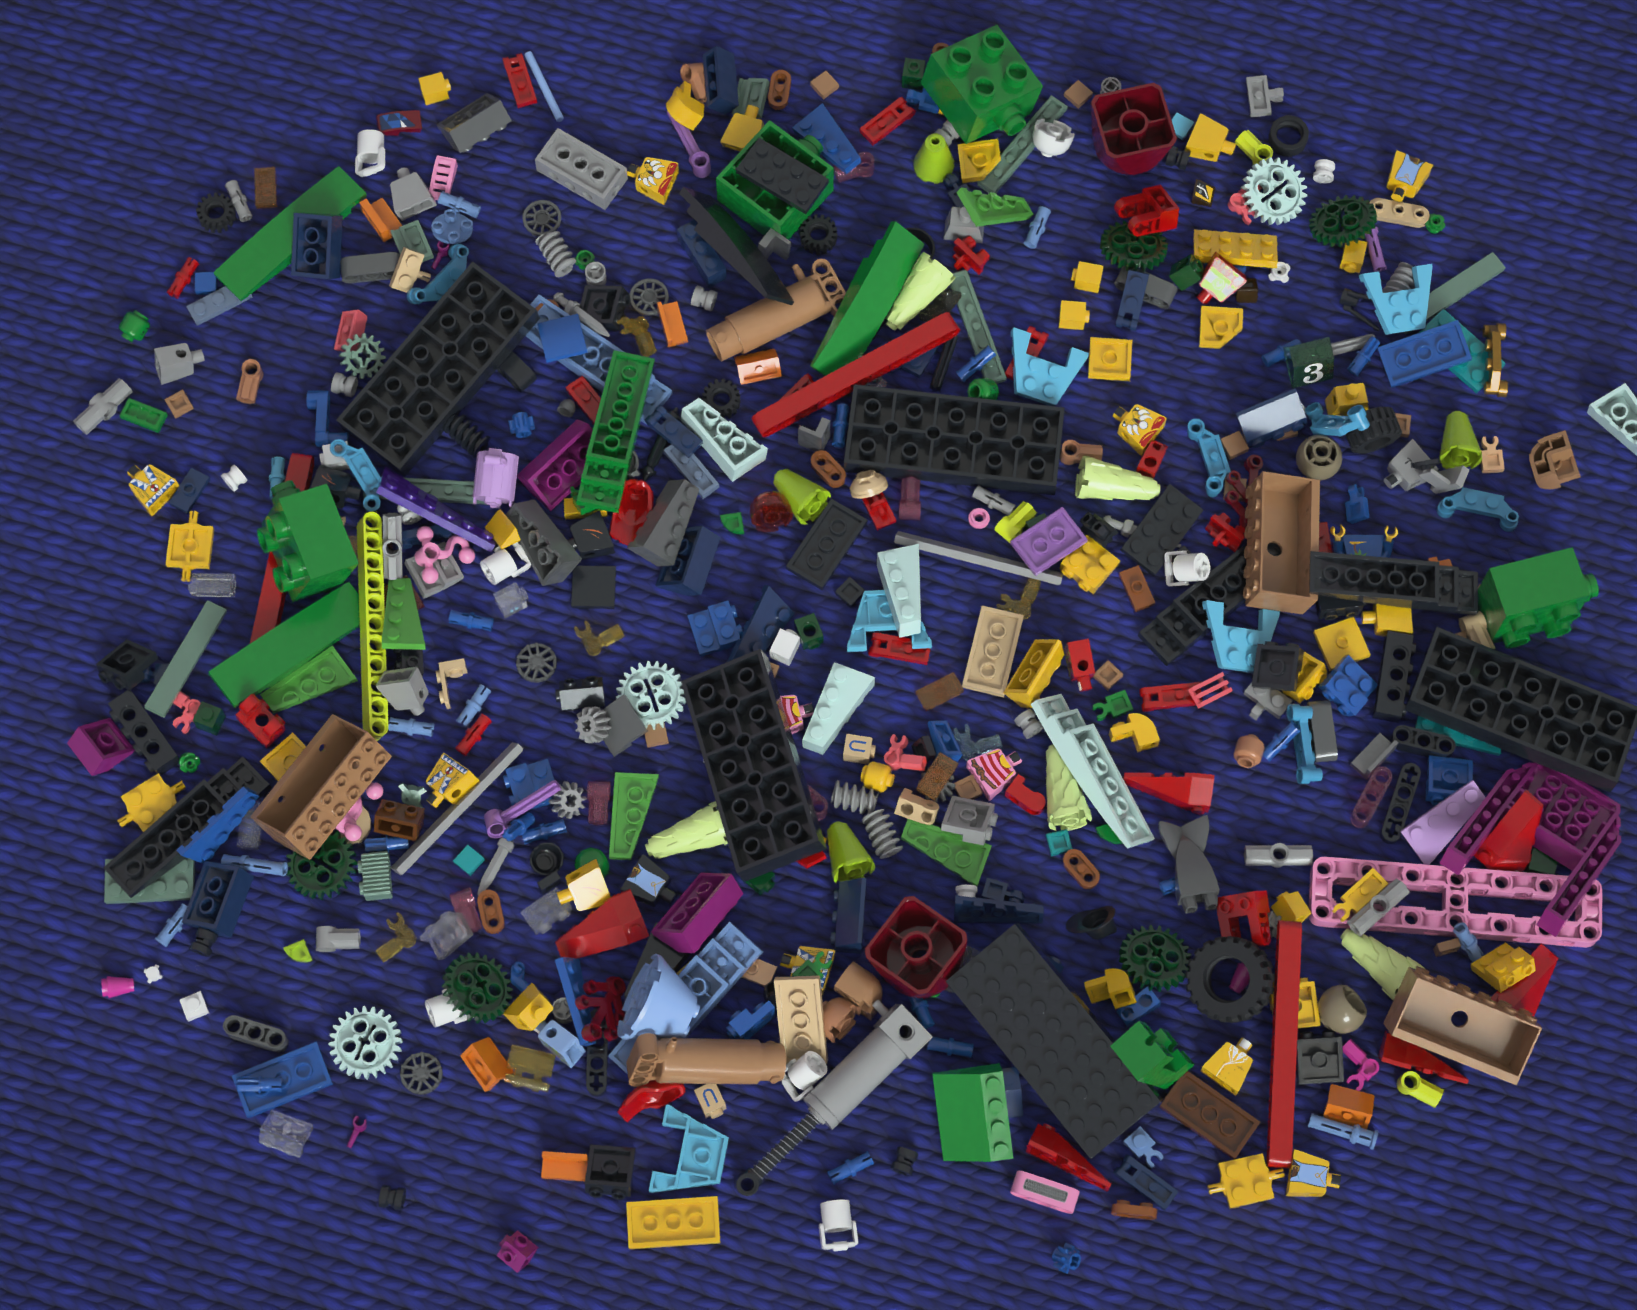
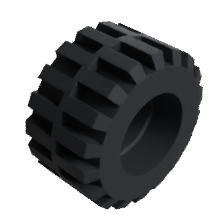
[1345,407,1402,453]

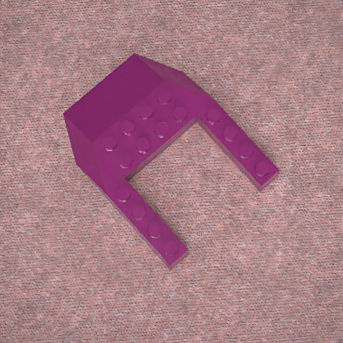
[1440,762,1621,937]

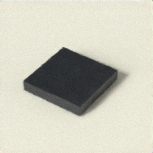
[571,566,616,609]

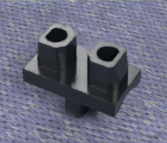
[1080,512,1118,548]

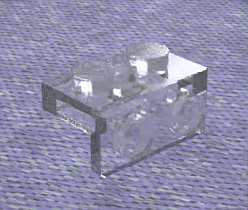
[520,887,572,935]
[419,911,474,960]
[259,1109,313,1158]

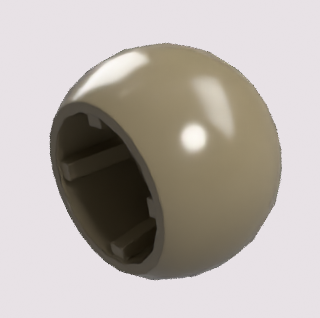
[1296,435,1342,481]
[1318,985,1367,1034]

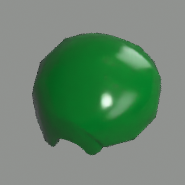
[574,847,610,878]

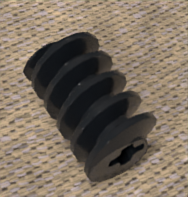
[443,414,490,458]

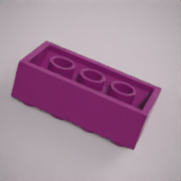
[517,419,593,511]
[651,873,743,953]

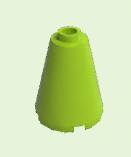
[913,133,954,184]
[1439,411,1482,469]
[773,469,831,525]
[827,821,875,883]

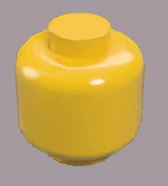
[861,761,895,793]

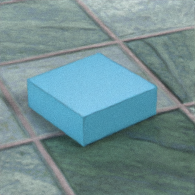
[1172,113,1194,141]

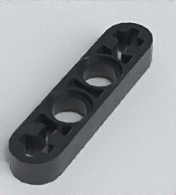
[1380,763,1421,844]
[586,1009,608,1097]

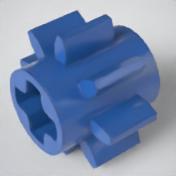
[508,412,535,438]
[1052,1243,1081,1274]

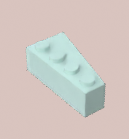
[1587,383,1637,456]
[681,398,768,482]
[877,544,921,638]
[802,662,875,755]

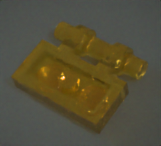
[504,1044,556,1092]

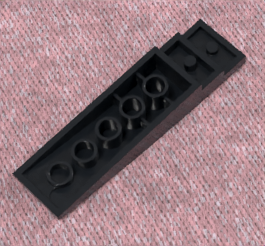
[679,187,794,305]
[1137,543,1281,666]
[1309,551,1478,615]
[103,757,272,898]

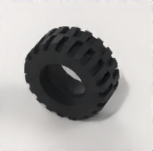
[1185,936,1275,1023]

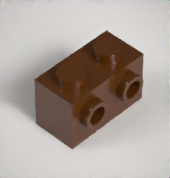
[374,799,425,841]

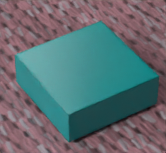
[1045,829,1072,856]
[453,845,485,876]

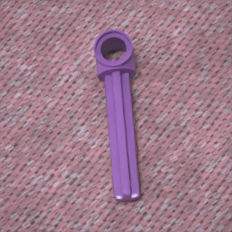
[667,111,711,178]
[484,780,561,838]

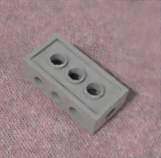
[535,128,628,210]

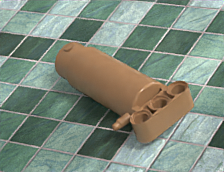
[706,259,846,362]
[626,1033,786,1087]

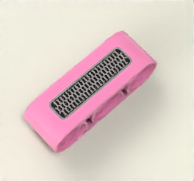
[1010,1170,1080,1214]

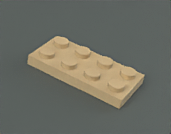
[962,606,1024,697]
[774,976,828,1064]

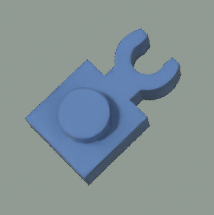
[1123,1126,1163,1168]

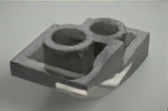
[918,288,962,322]

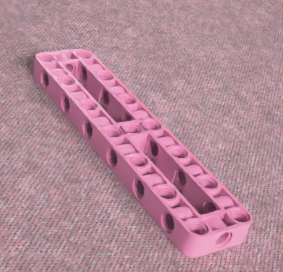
[1309,857,1602,948]

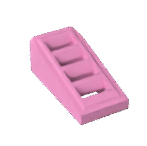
[429,156,458,200]

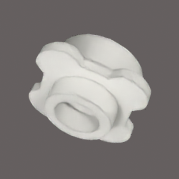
[1268,262,1290,283]

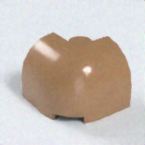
[1529,430,1581,489]
[834,961,882,1020]

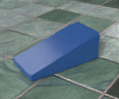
[928,720,963,765]

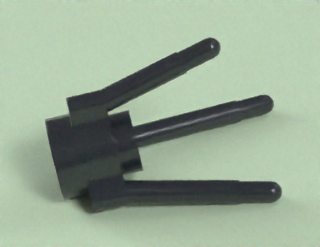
[1339,288,1380,331]

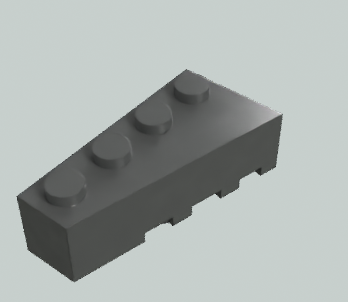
[627,479,699,567]
[505,500,582,586]

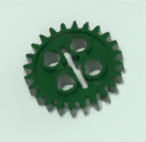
[1309,195,1377,247]
[1100,220,1168,272]
[286,831,358,900]
[1119,925,1191,992]
[441,952,513,1023]

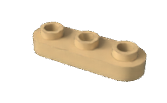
[1370,198,1430,228]

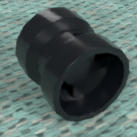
[1165,146,1191,171]
[189,928,218,957]
[890,1147,919,1176]
[379,1184,406,1211]

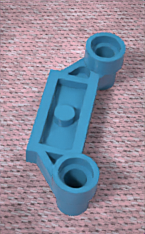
[407,244,469,304]
[1305,402,1370,437]
[1187,419,1231,497]
[330,439,380,512]
[1436,487,1519,532]
[1287,704,1323,784]

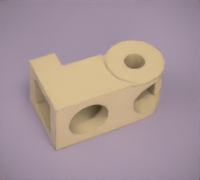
[894,788,939,825]

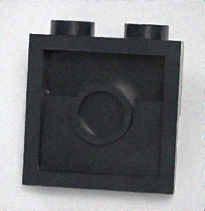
[580,285,631,331]
[96,639,158,690]
[1252,641,1304,692]
[1296,1030,1344,1084]
[585,1144,636,1200]

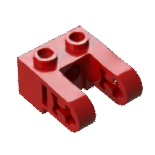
[1114,184,1179,236]
[236,694,286,749]
[1217,890,1271,947]

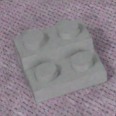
[941,796,998,845]

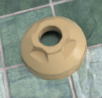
[850,470,888,499]

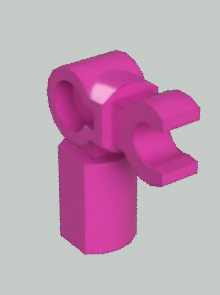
[1342,1039,1379,1091]

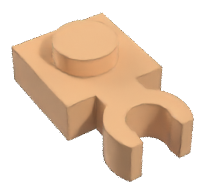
[1481,436,1505,473]

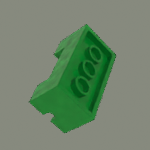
[1110,1021,1195,1090]

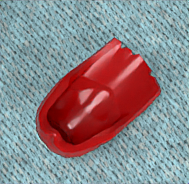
[609,479,654,546]
[617,1080,686,1122]

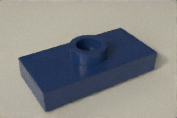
[169,468,211,514]

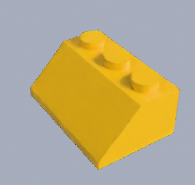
[1003,639,1065,708]

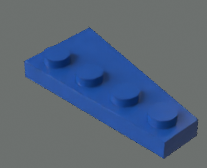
[792,103,861,174]
[176,786,260,864]
[555,957,596,1046]

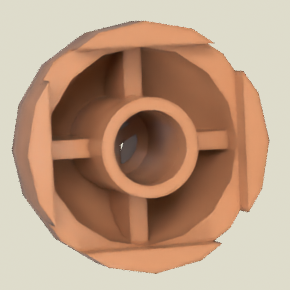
[823,997,861,1043]

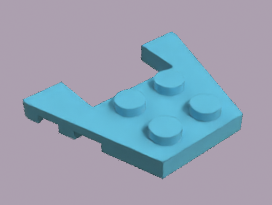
[1359,264,1432,335]
[1011,328,1089,406]
[847,590,932,652]
[1202,600,1280,673]
[649,1104,729,1193]

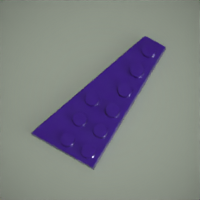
[376,466,496,552]

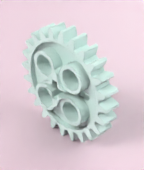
[1241,157,1307,225]
[616,661,686,730]
[328,1006,403,1080]

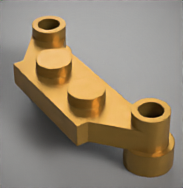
[1482,323,1508,397]

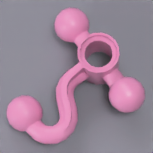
[415,526,475,584]
[335,782,384,841]

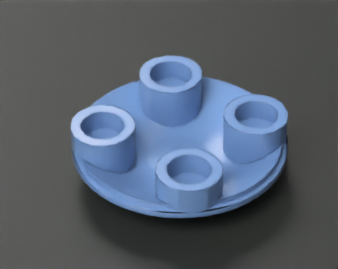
[431,209,473,244]

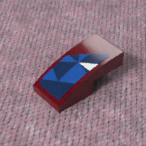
[376,110,422,136]

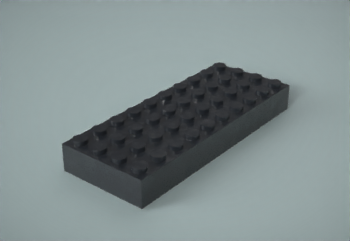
[336,262,540,477]
[844,384,1065,495]
[1404,627,1637,792]
[681,649,827,882]
[946,923,1163,1159]

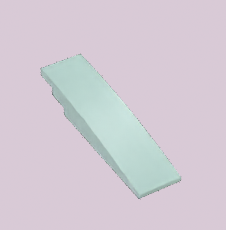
[1031,694,1155,849]

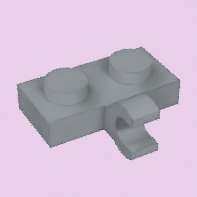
[1246,75,1284,117]
[1244,683,1293,720]

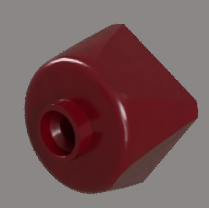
[1091,82,1177,175]
[865,896,967,998]

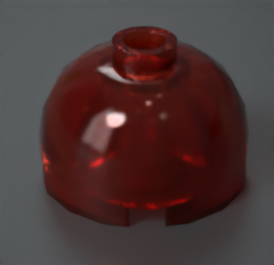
[749,491,793,532]

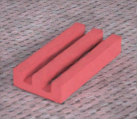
[1188,672,1233,709]

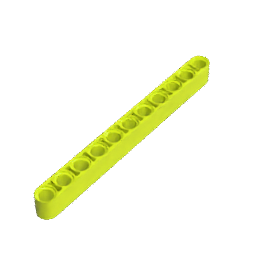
[357,512,388,741]

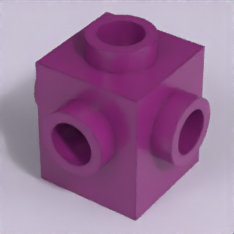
[497,1230,539,1273]

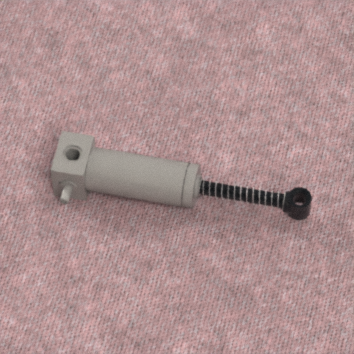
[734,1000,933,1196]

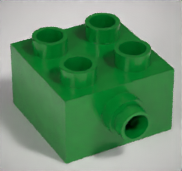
[921,25,1043,144]
[716,120,834,240]
[257,480,359,602]
[1478,547,1599,649]

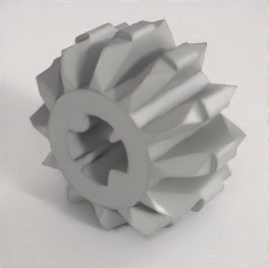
[574,706,612,743]
[548,781,587,819]

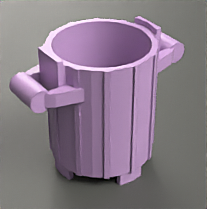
[473,448,519,509]

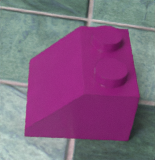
[67,718,135,776]

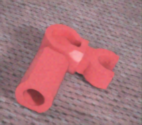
[1228,185,1263,225]
[172,691,201,734]
[884,734,927,771]

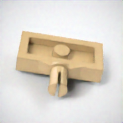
[389,247,431,293]

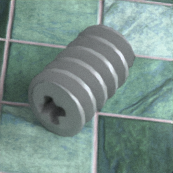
[535,231,576,277]
[1382,262,1415,293]
[831,780,879,815]
[862,809,903,859]

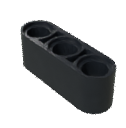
[497,351,537,393]
[1390,725,1456,758]

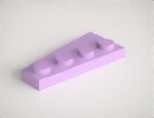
[1400,780,1486,865]

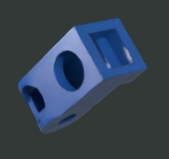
[1116,986,1161,1027]

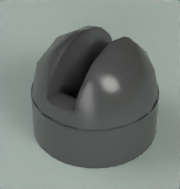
[557,399,576,417]

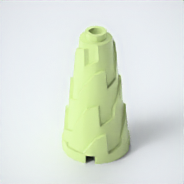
[885,252,956,331]
[1075,456,1160,500]
[1046,745,1092,831]
[645,801,728,859]
[1340,928,1425,1001]

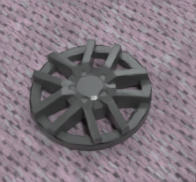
[523,200,561,236]
[630,279,669,316]
[516,643,557,683]
[400,1052,443,1095]

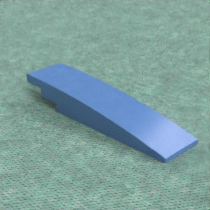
[526,295,672,425]
[608,922,763,1074]

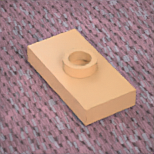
[741,959,777,987]

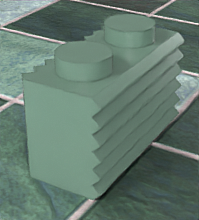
[358,851,393,901]

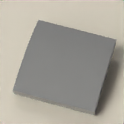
[404,542,464,599]

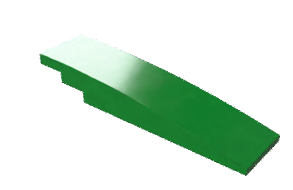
[213,166,367,301]
[810,221,924,376]
[576,350,655,513]
[208,582,360,708]

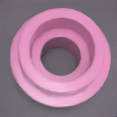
[968,508,990,529]

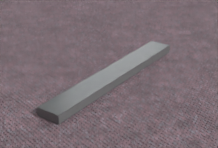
[894,531,1063,585]
[390,742,523,875]

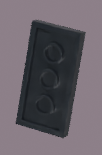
[736,138,829,214]
[1120,484,1203,576]
[786,499,868,590]

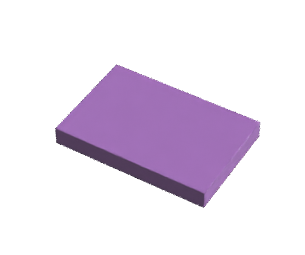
[1010,507,1088,576]

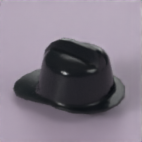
[1066,906,1117,940]

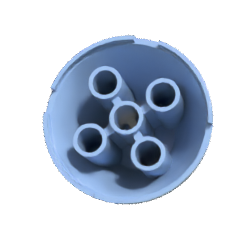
[617,954,700,1039]

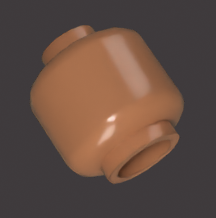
[1234,734,1264,768]

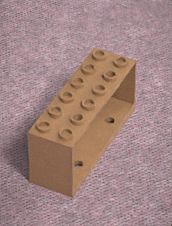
[1243,471,1320,615]
[250,714,392,860]
[1383,966,1542,1085]

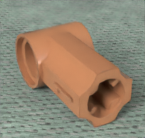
[680,63,707,103]
[236,359,263,404]
[1059,440,1103,465]

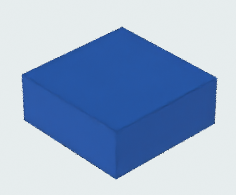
[195,272,217,295]

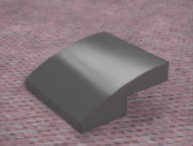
[603,694,648,757]

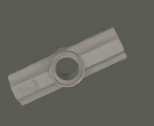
[73,378,133,435]
[382,513,403,580]
[1244,843,1313,868]
[1347,878,1410,937]

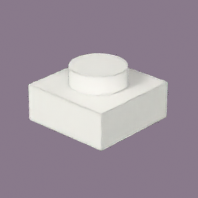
[180,991,209,1022]

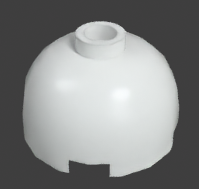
[1032,119,1075,157]

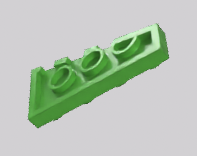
[956,187,1034,227]
[381,578,426,650]
[260,646,358,714]
[609,772,659,860]
[901,819,992,887]

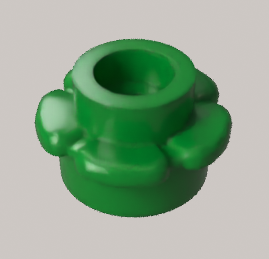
[1425,213,1446,233]
[575,250,595,270]
[179,752,200,773]

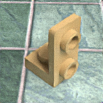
[436,658,468,709]

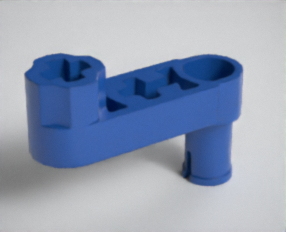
[307,391,349,448]

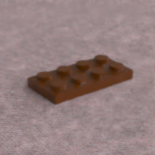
[1159,1071,1260,1160]

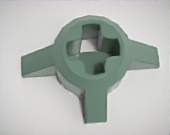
[398,783,426,808]

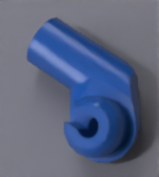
[510,961,530,992]

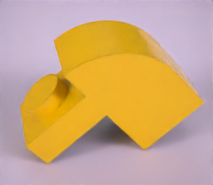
[666,81,704,130]
[1108,713,1160,752]
[1084,968,1137,1009]

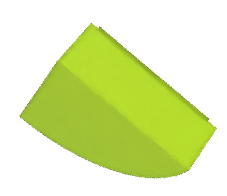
[283,939,313,963]

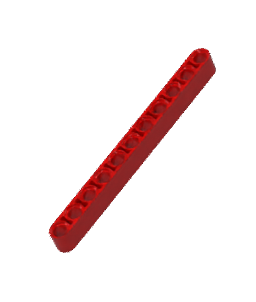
[752,312,960,437]
[250,453,315,643]
[1266,920,1302,1168]

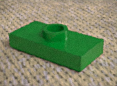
[119,398,168,433]

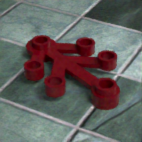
[1224,455,1263,529]
[575,976,626,1042]

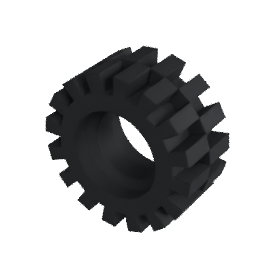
[196,193,236,233]
[800,214,837,255]
[702,379,741,419]

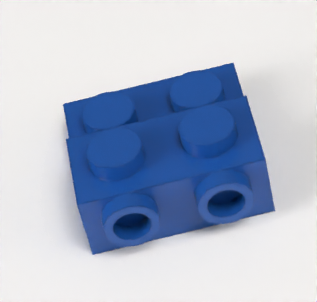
[687,601,743,657]
[1318,655,1378,717]
[1425,755,1473,806]
[503,759,554,811]
[726,1001,775,1039]

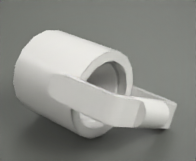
[355,130,385,177]
[480,542,531,585]
[1164,551,1210,586]
[425,983,476,1028]
[782,1051,827,1101]
[819,1200,858,1251]

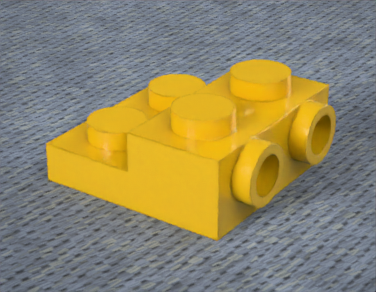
[1060,535,1120,594]
[1282,652,1327,703]
[1471,942,1536,993]
[1269,978,1321,1029]

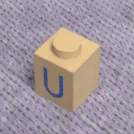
[843,734,876,764]
[694,1084,726,1119]

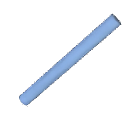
[524,51,564,122]

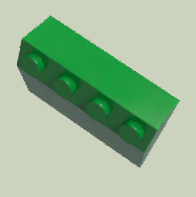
[932,1063,1013,1162]

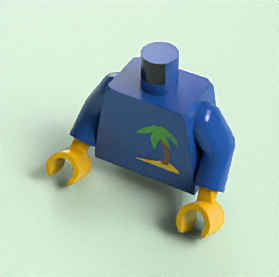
[1330,525,1398,558]

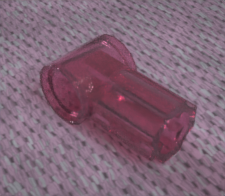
[833,152,875,182]
[899,477,921,520]
[587,781,611,825]
[449,887,482,934]

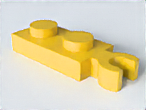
[1332,868,1389,922]

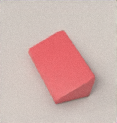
[334,310,367,352]

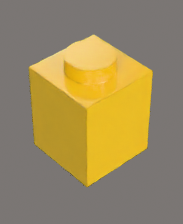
[418,72,451,105]
[1339,240,1367,273]
[1071,261,1104,293]
[1059,300,1090,330]
[1271,891,1311,922]

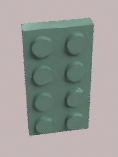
[104,858,195,904]

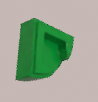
[720,512,744,535]
[1095,824,1123,844]

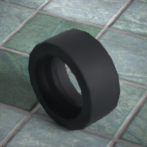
[1269,115,1309,157]

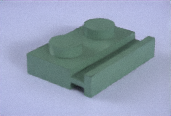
[732,78,770,118]
[390,220,434,262]

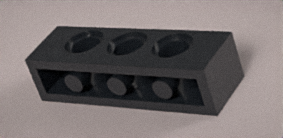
[1373,631,1416,723]
[108,690,179,776]

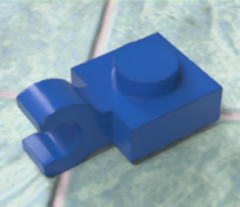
[906,88,939,114]
[1345,484,1370,524]

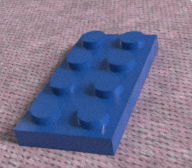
[1377,320,1472,388]
[232,1041,333,1118]

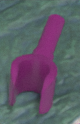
[431,241,450,270]
[347,1116,367,1148]

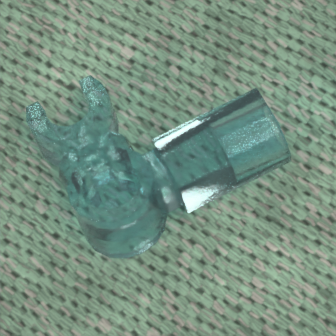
[954,724,1002,761]

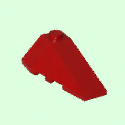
[1123,773,1215,814]
[1474,790,1544,872]
[555,889,649,959]
[1491,943,1559,1017]
[1378,1031,1469,1084]
[1026,1123,1111,1192]

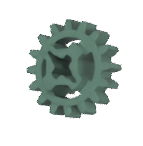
[339,333,386,379]

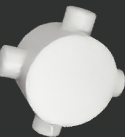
[144,964,163,983]

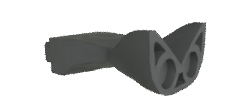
[1158,815,1220,914]

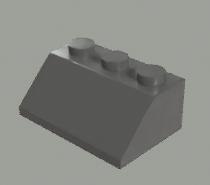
[436,93,511,153]

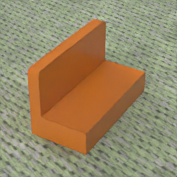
[359,198,402,242]
[657,301,688,347]
[734,349,782,385]
[460,1037,514,1092]
[1323,1084,1375,1129]
[541,1151,588,1182]

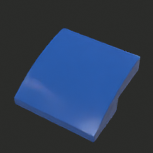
[537,314,588,363]

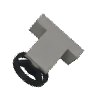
[1410,459,1469,494]

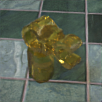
[617,316,657,357]
[997,578,1041,619]
[574,621,625,656]
[375,912,416,963]

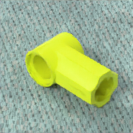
[1235,130,1273,165]
[994,501,1037,543]
[1396,1071,1444,1108]

